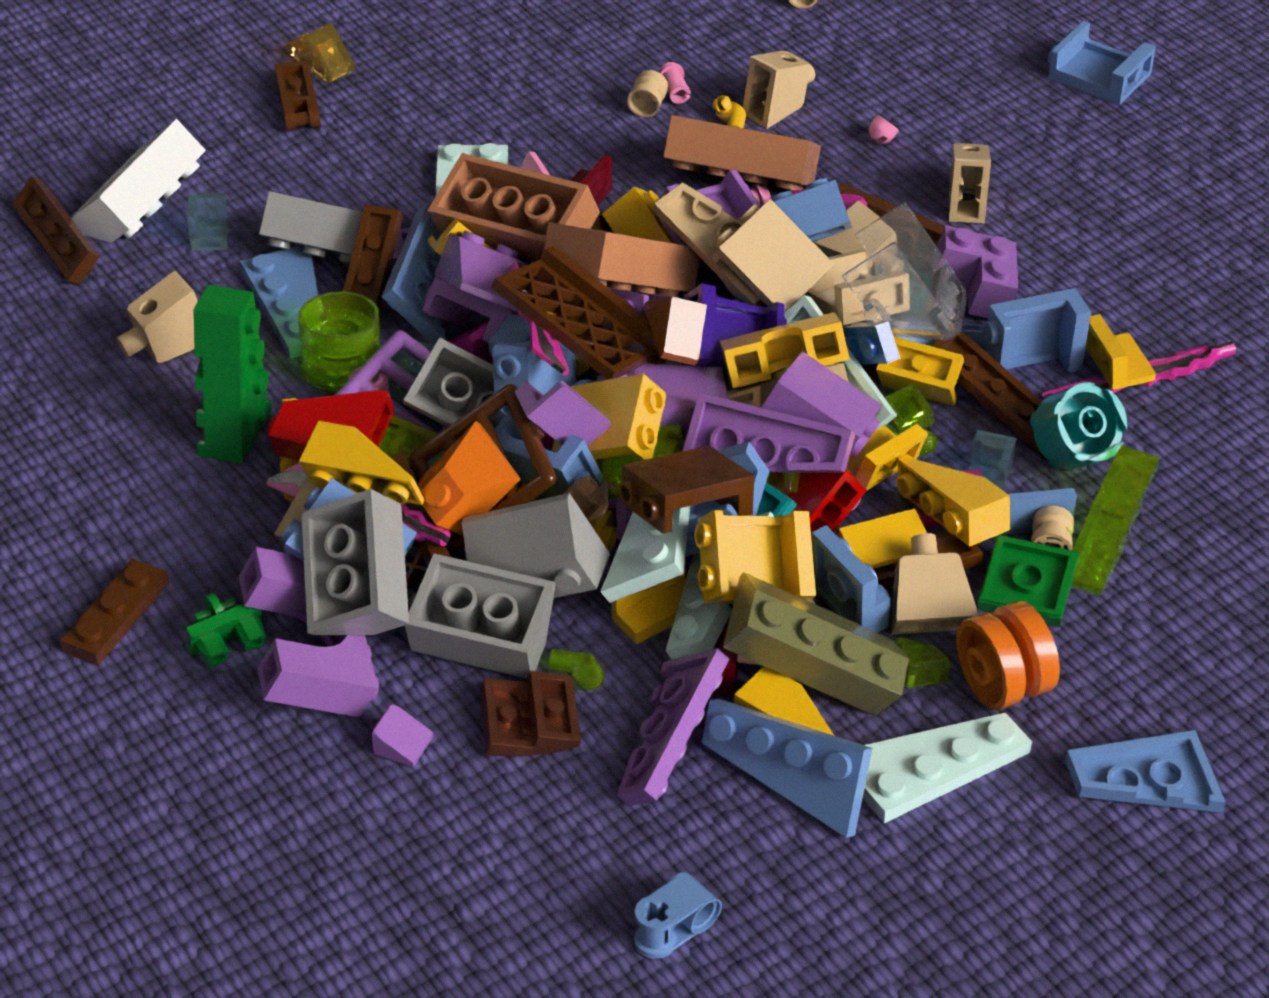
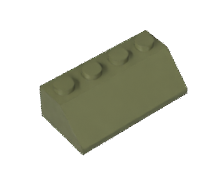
[723,572,909,716]

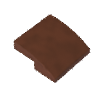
[480,671,581,756]

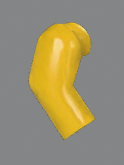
[713,95,746,128]

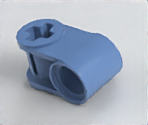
[634,872,722,959]

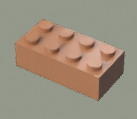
[663,115,821,190]
[427,153,600,262]
[543,222,700,298]

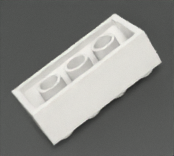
[70,119,206,243]

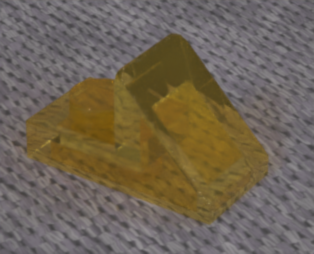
[287,24,355,83]

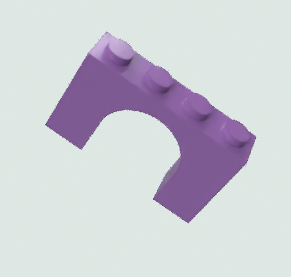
[239,547,379,718]

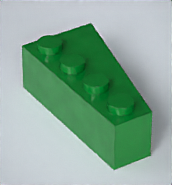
[193,285,272,464]

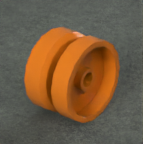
[956,601,1060,710]

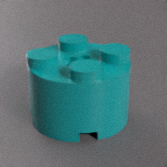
[1030,382,1127,470]

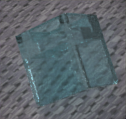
[187,193,230,251]
[968,429,1017,491]

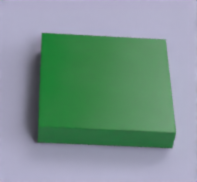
[977,535,1079,627]

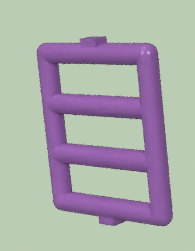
[335,330,447,469]

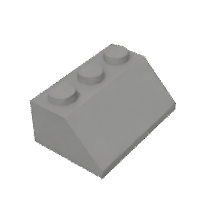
[259,191,363,264]
[403,337,498,429]
[301,489,409,635]
[462,493,610,598]
[405,553,556,679]

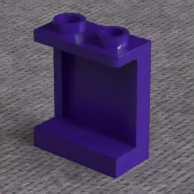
[681,283,787,384]

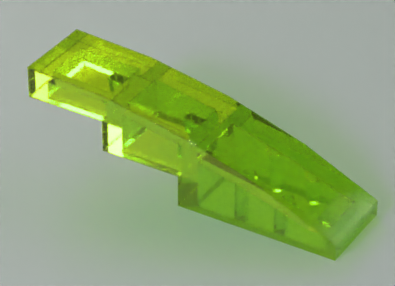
[1072,445,1160,596]

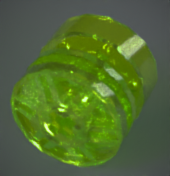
[299,291,380,392]

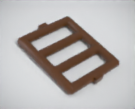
[409,384,557,553]

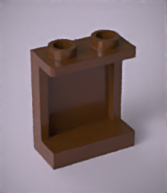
[619,445,754,534]

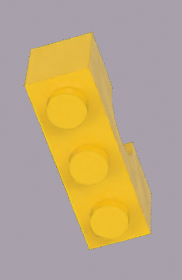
[719,312,850,389]

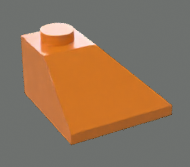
[418,421,521,536]

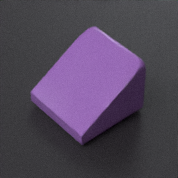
[372,704,433,767]

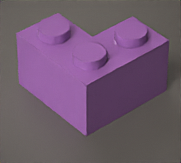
[932,225,1018,318]

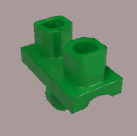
[185,593,265,668]

